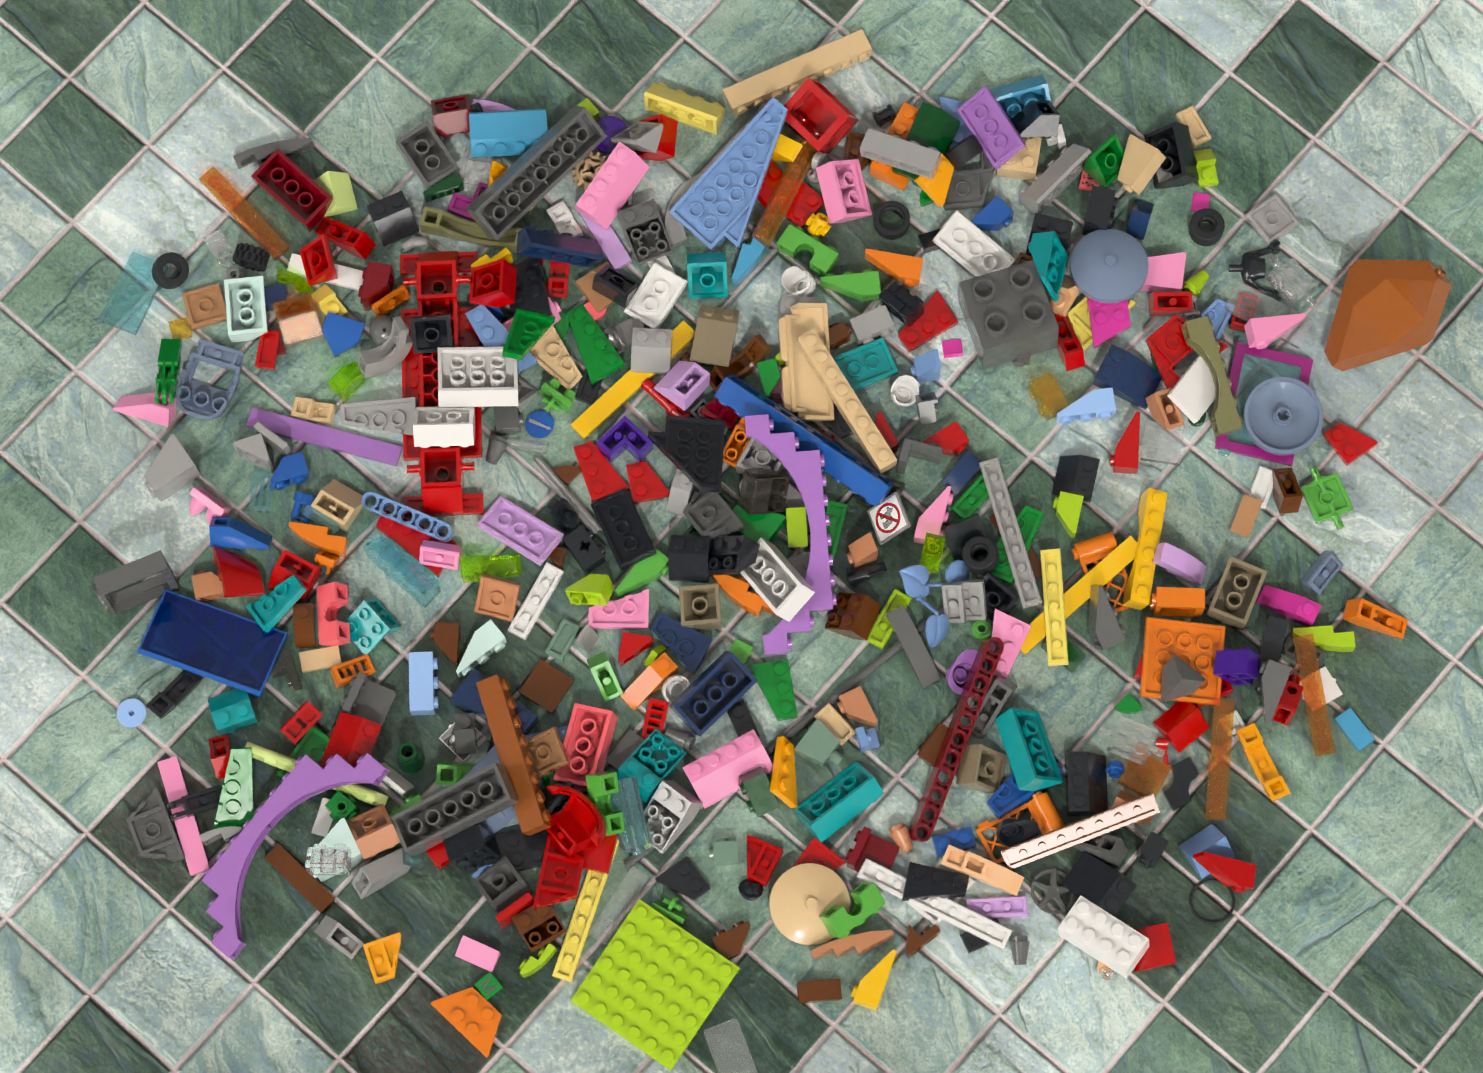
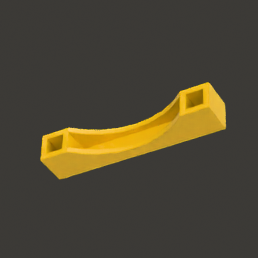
[1122,488,1168,610]

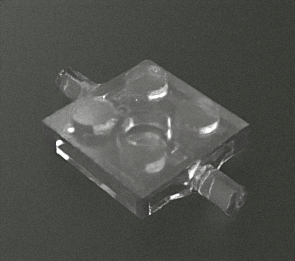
[1265,254,1319,308]
[1099,716,1166,766]

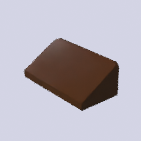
[917,722,959,767]

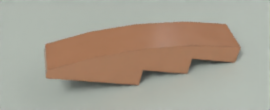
[810,930,894,961]

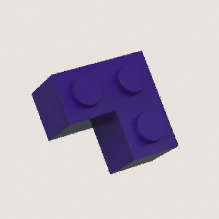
[597,416,654,462]
[1213,647,1261,686]

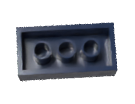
[669,651,758,736]

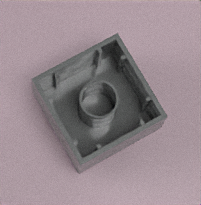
[959,260,1059,370]

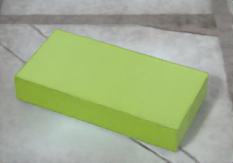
[786,507,808,548]

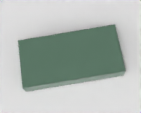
[545,618,581,663]

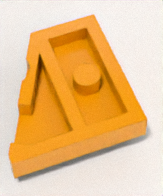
[914,153,954,207]
[363,932,402,984]

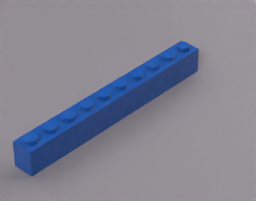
[715,374,894,506]

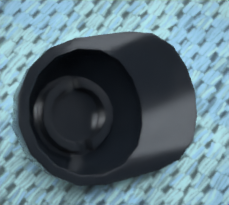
[996,818,1039,847]

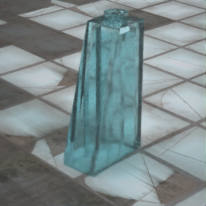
[611,776,652,856]

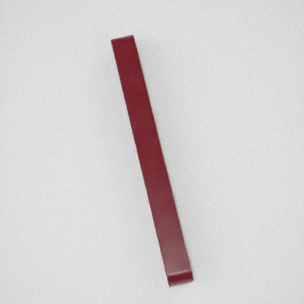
[909,637,1004,842]

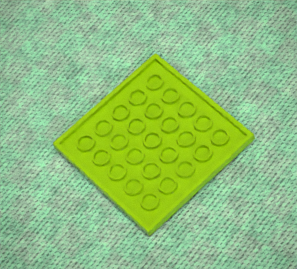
[570,899,740,1071]

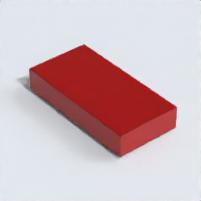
[255,330,282,370]

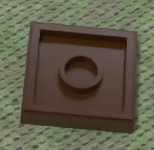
[519,659,574,714]

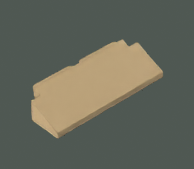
[778,303,834,422]

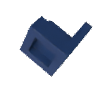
[264,284,288,312]

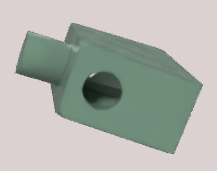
[794,719,845,767]

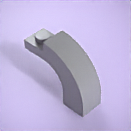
[358,316,413,378]

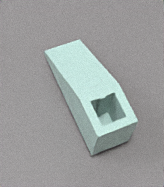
[456,620,507,678]

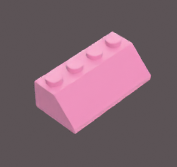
[574,142,649,230]
[683,729,773,809]

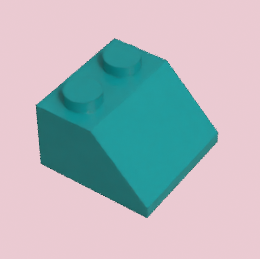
[687,252,728,299]
[208,688,259,736]

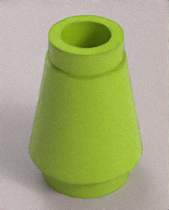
[1182,270,1209,296]

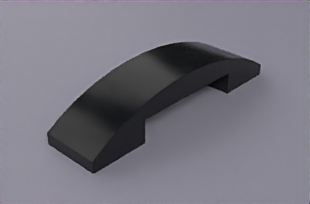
[146,649,215,719]

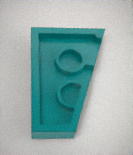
[246,575,307,633]

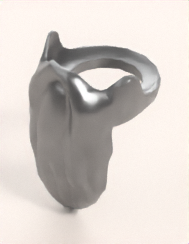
[604,319,644,354]

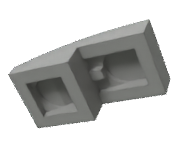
[199,826,242,846]

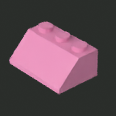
[816,159,872,224]

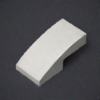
[546,201,584,238]

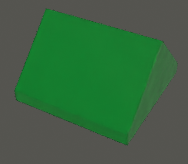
[1083,133,1124,188]

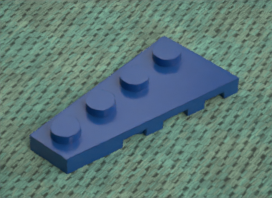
[987,765,1064,820]

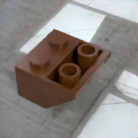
[825,592,881,641]
[511,905,567,953]

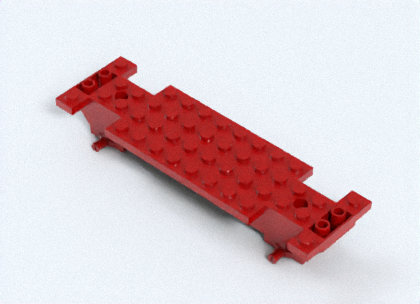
[400,251,484,518]

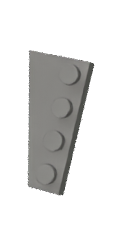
[340,397,418,436]

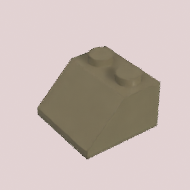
[679,584,722,630]
[956,744,1007,794]

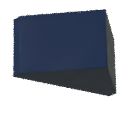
[1126,199,1154,240]

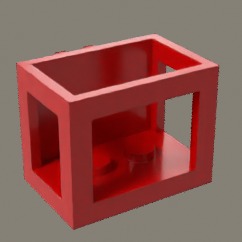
[784,78,859,154]

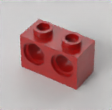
[279,700,322,744]

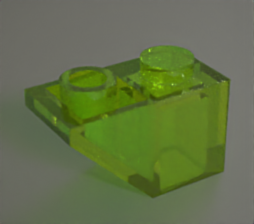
[919,533,946,574]

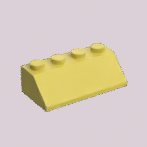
[644,83,725,135]

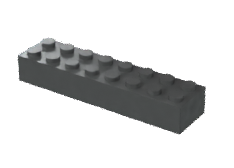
[466,105,607,240]

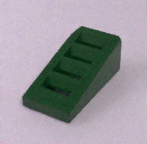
[423,172,464,203]

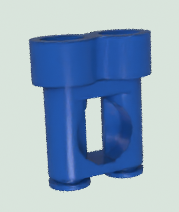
[291,492,317,524]

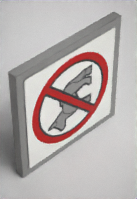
[867,491,911,545]

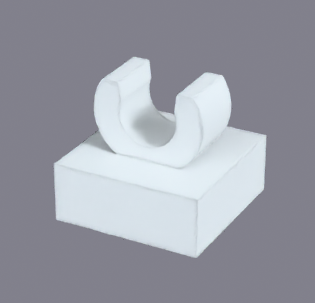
[1046,124,1066,150]

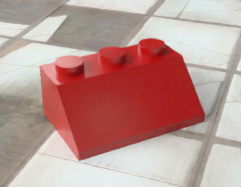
[320,712,382,768]

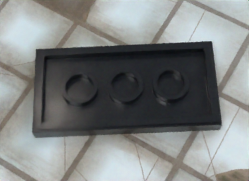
[591,488,657,571]

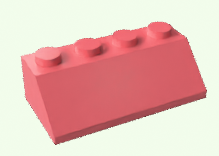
[553,703,618,792]

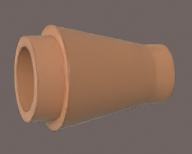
[889,822,914,853]

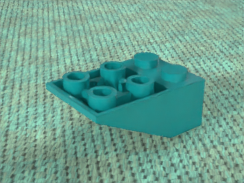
[617,729,687,803]

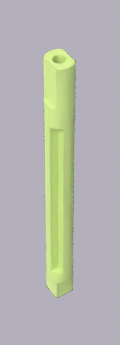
[245,741,388,806]

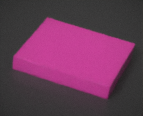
[1191,192,1210,212]
[942,339,963,358]

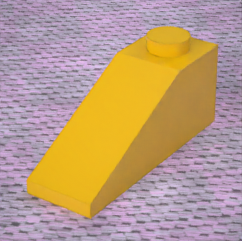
[851,949,897,1011]

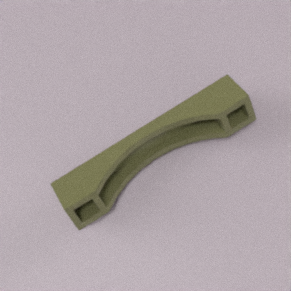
[419,206,522,254]
[1181,316,1243,438]

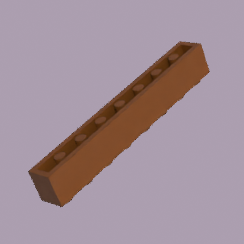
[476,674,551,836]

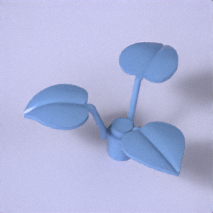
[899,560,969,648]

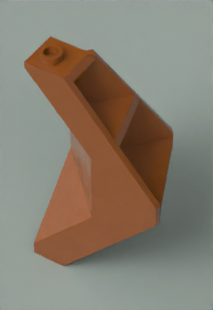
[1324,259,1451,371]

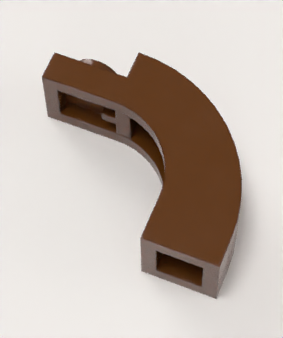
[709,334,771,393]

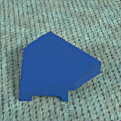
[322,312,366,357]

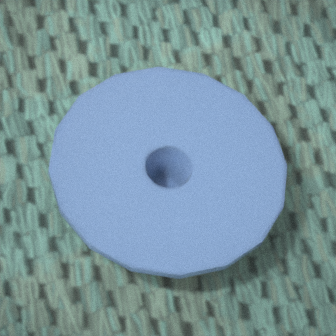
[117,698,147,728]

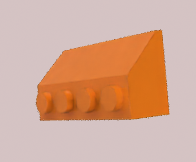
[869,102,919,191]

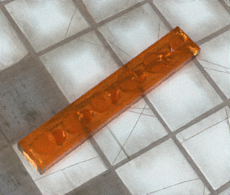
[752,140,818,247]
[199,166,290,261]
[1293,634,1336,757]
[1204,698,1235,821]

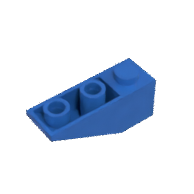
[209,517,272,550]

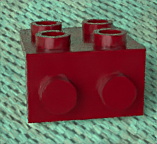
[845,826,899,872]

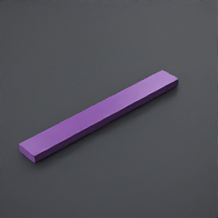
[246,407,403,467]

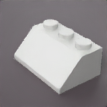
[413,407,475,448]

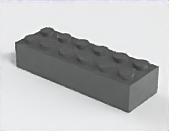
[390,762,519,856]

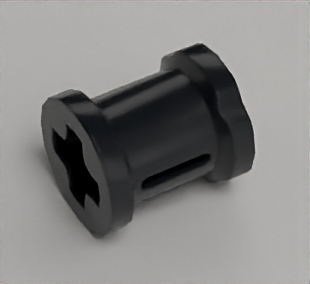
[872,104,896,128]

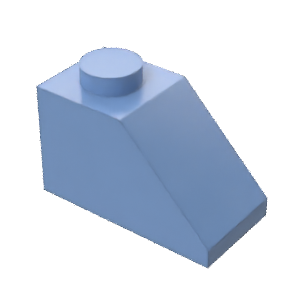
[910,349,941,382]

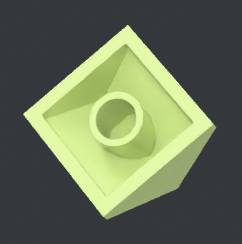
[314,171,358,217]

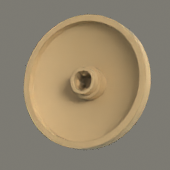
[769,863,850,945]

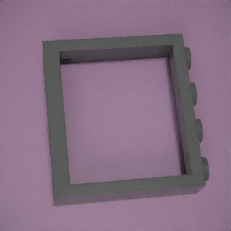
[92,550,180,616]

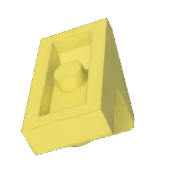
[310,284,349,317]

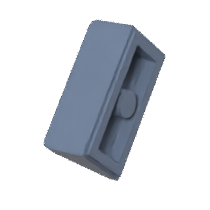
[1300,551,1343,595]

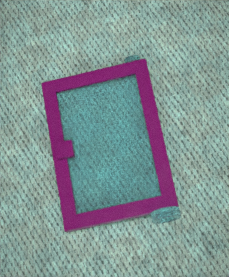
[1214,336,1313,466]

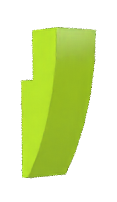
[1291,625,1356,652]

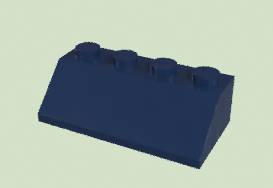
[516,226,603,267]

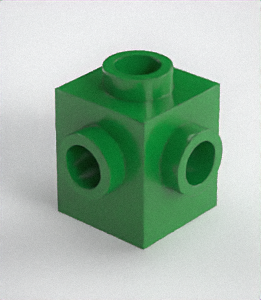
[325,791,358,823]

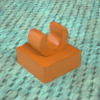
[314,550,340,575]

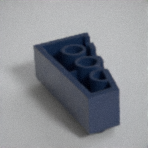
[449,669,539,735]

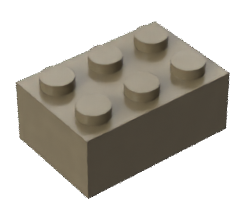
[1206,556,1268,631]

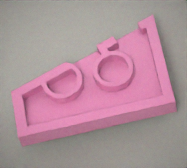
[588,589,649,629]

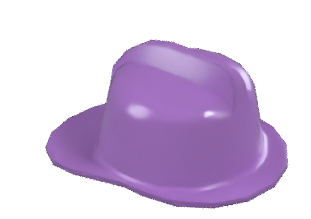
[946,649,984,695]

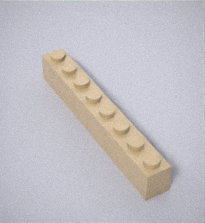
[723,29,872,116]
[797,328,897,474]

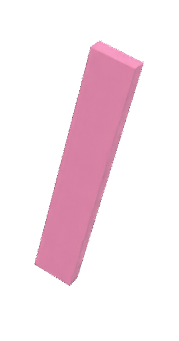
[157,756,210,876]

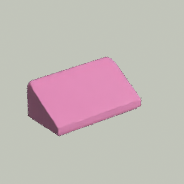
[419,540,462,570]
[455,935,501,972]

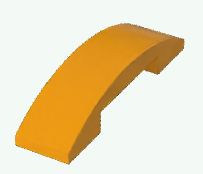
[1236,723,1291,802]

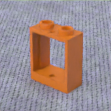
[1149,587,1205,618]

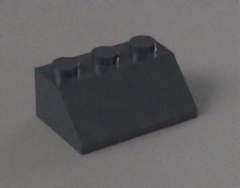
[1144,122,1199,189]
[1066,752,1108,816]

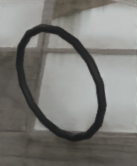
[1189,878,1235,924]

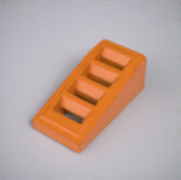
[330,654,376,688]

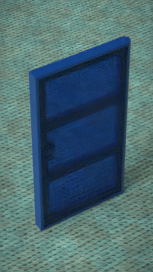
[137,589,288,697]

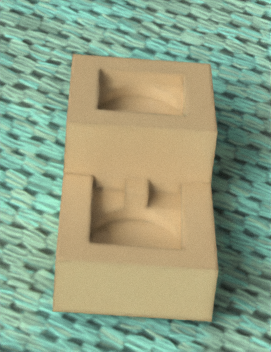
[291,397,337,425]

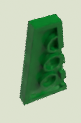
[566,304,624,385]

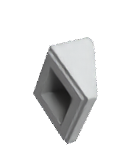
[576,624,599,652]

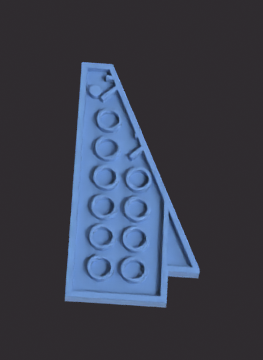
[669,97,788,251]

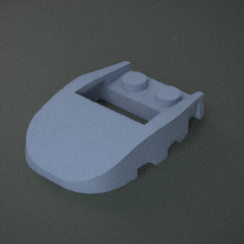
[176,339,244,420]

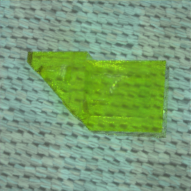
[276,269,313,295]

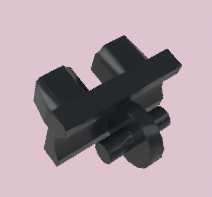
[546,498,579,531]

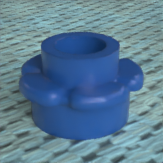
[1105,761,1125,778]

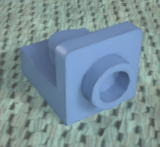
[855,726,880,753]

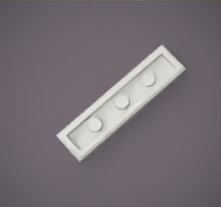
[287,253,364,291]
[508,562,564,640]

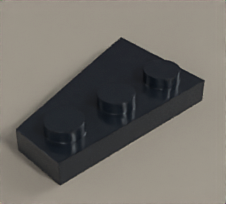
[902,862,969,901]

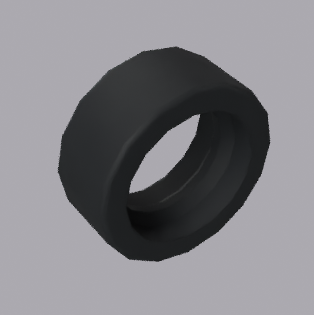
[873,201,910,240]

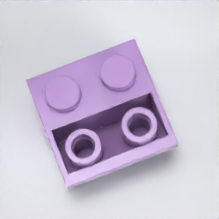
[654,361,710,411]

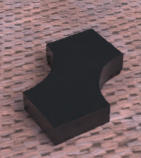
[1163,757,1199,811]

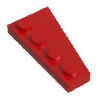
[376,510,456,578]

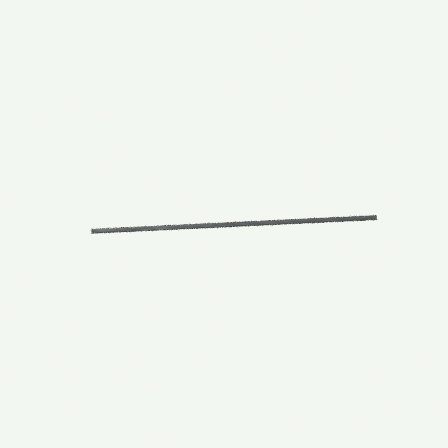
[623,575,986,870]

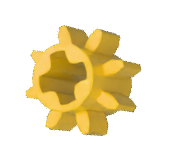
[806,213,831,237]

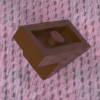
[906,924,941,959]

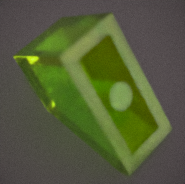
[327,361,366,402]

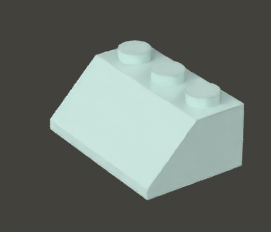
[224,276,268,343]

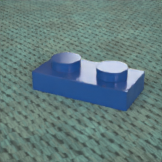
[932,826,977,858]

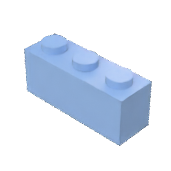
[409,651,439,716]

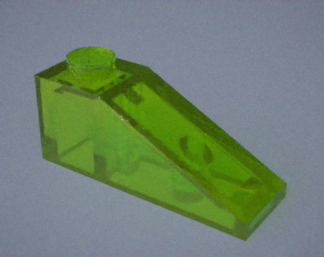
[459,555,522,583]

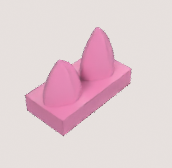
[189,487,232,524]

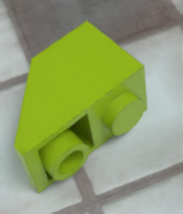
[565,574,614,606]

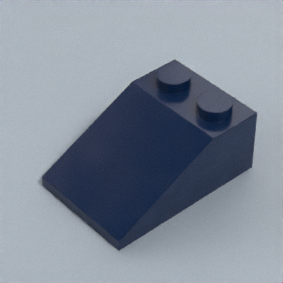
[1093,344,1162,410]

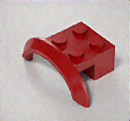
[546,784,607,857]

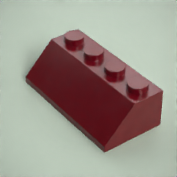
[251,148,333,232]

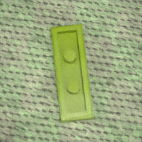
[867,589,912,650]

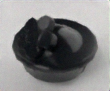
[738,879,764,901]

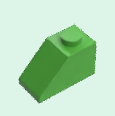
[586,651,623,702]

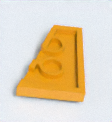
[770,736,798,808]

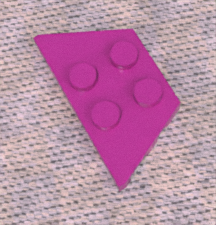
[1086,296,1131,348]

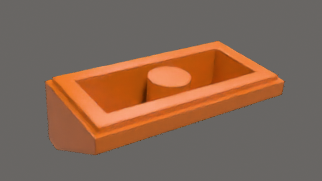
[371,285,411,316]

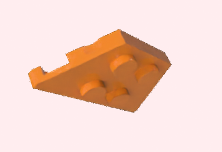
[430,987,502,1058]

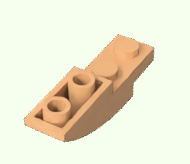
[941,845,1024,896]

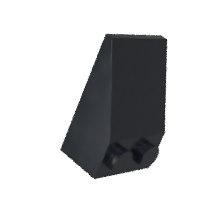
[1061,851,1137,917]

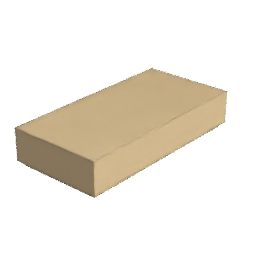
[1175,105,1211,148]
[299,645,342,673]
[814,703,855,746]

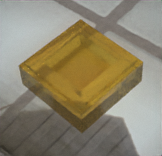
[169,317,192,340]

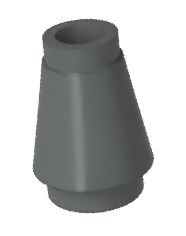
[486,435,508,465]
[665,727,696,751]
[1009,936,1030,965]

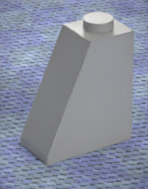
[351,848,412,900]

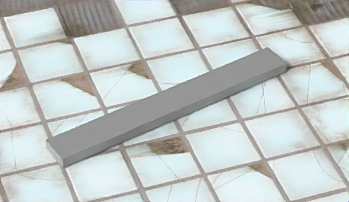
[979,457,1042,609]

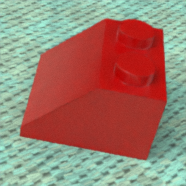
[634,114,678,161]
[469,259,517,308]

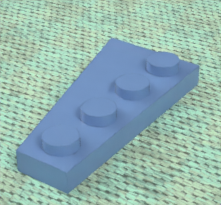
[465,305,538,374]

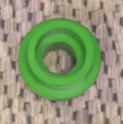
[972,620,992,640]

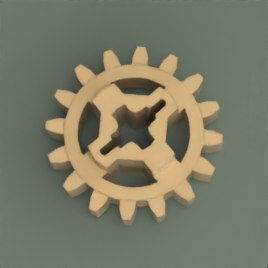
[571,151,607,192]

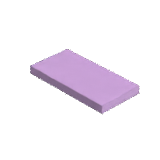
[477,496,564,566]

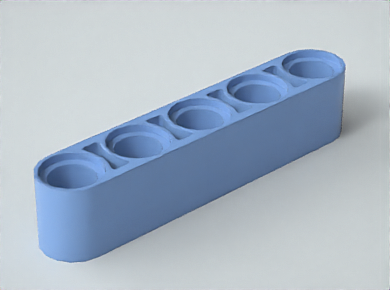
[361,492,454,542]

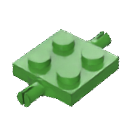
[1300,466,1353,530]

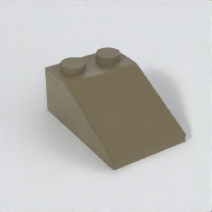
[690,304,740,367]

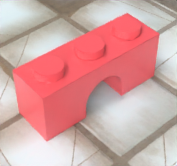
[316,582,350,647]

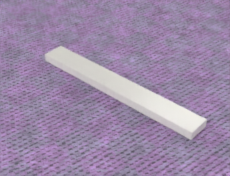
[857,858,1013,949]

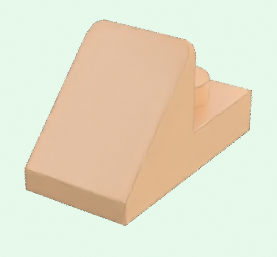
[1050,277,1080,317]

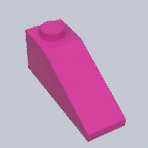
[1256,585,1322,627]

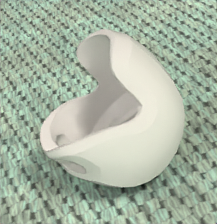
[781,266,816,297]

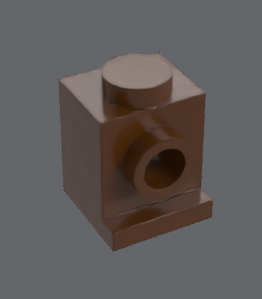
[829,322,852,351]

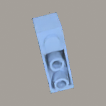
[1056,388,1116,425]

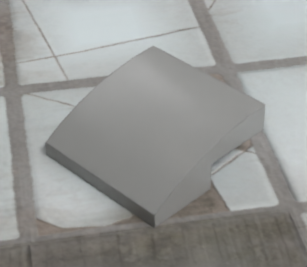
[941,580,987,623]

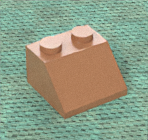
[347,804,400,859]

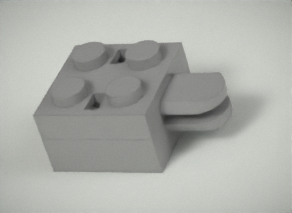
[736,438,784,497]

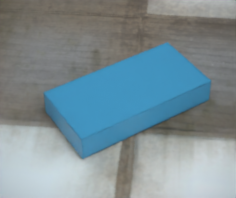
[1334,707,1375,752]

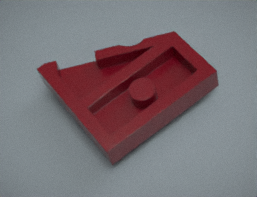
[699,397,739,430]

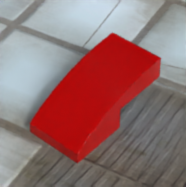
[548,261,570,298]

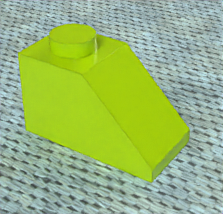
[1053,491,1084,539]

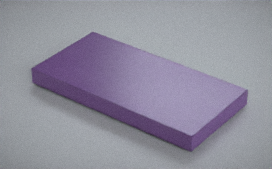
[957,85,1026,170]

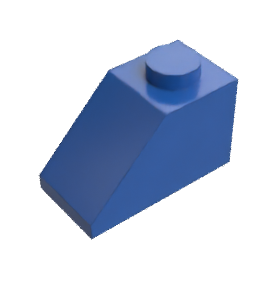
[970,196,1014,231]

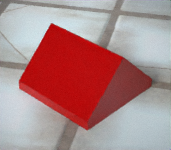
[299,234,338,286]
[1152,701,1209,754]

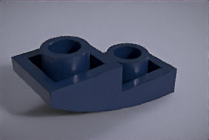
[942,450,982,494]

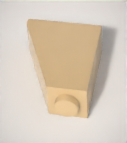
[1118,134,1166,195]

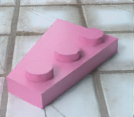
[990,609,1031,678]

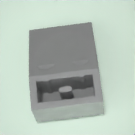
[632,780,703,854]

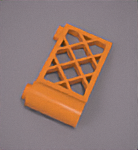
[1071,531,1130,613]
[976,791,1065,865]

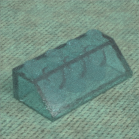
[363,535,441,608]

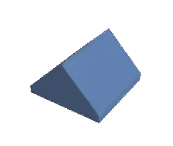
[1178,824,1235,880]

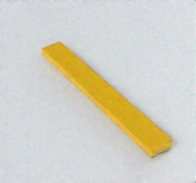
[571,320,695,440]
[1020,535,1137,655]

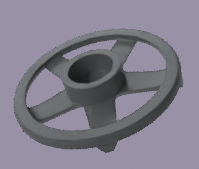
[1031,869,1075,914]

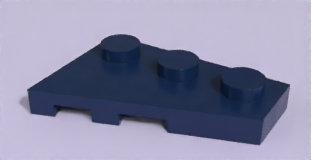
[651,612,713,675]

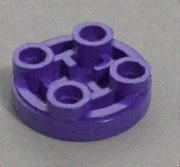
[595,116,628,154]

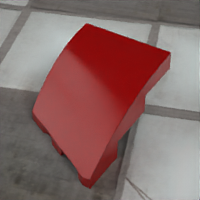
[212,546,265,598]

